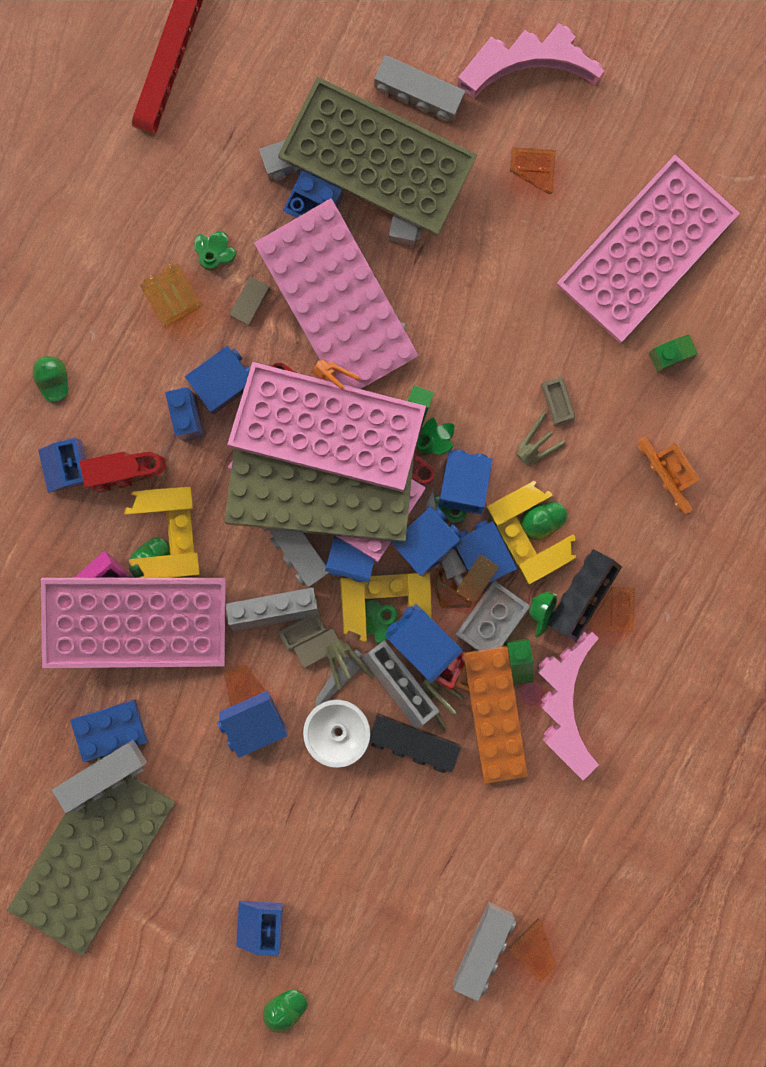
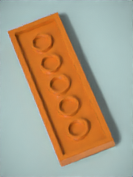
[463,646,528,784]

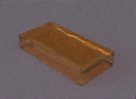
[456,554,499,604]

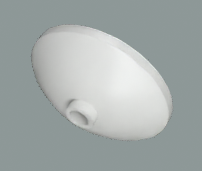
[303,700,370,767]

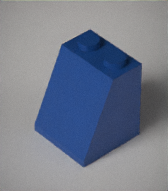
[385,604,463,683]

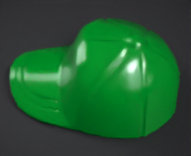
[32,356,69,402]
[520,502,567,540]
[128,537,170,578]
[529,592,557,638]
[263,990,308,1033]

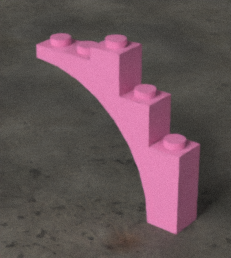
[457,23,605,99]
[537,631,599,780]

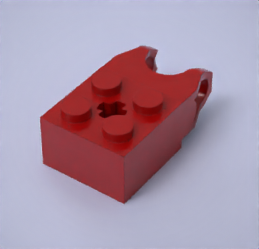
[79,451,167,493]

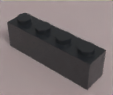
[547,549,622,642]
[370,713,461,773]

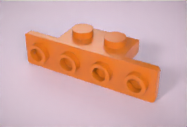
[638,436,700,515]

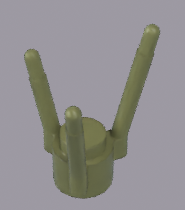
[516,413,565,466]
[326,639,374,690]
[420,679,463,730]

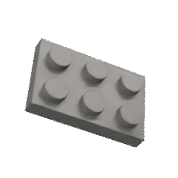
[456,580,530,650]

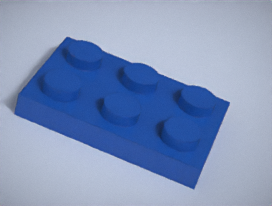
[70,700,148,762]

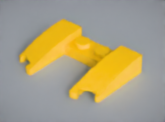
[485,481,576,584]
[124,487,200,578]
[340,572,431,642]

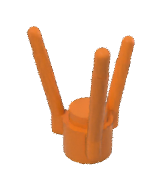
[313,359,360,390]

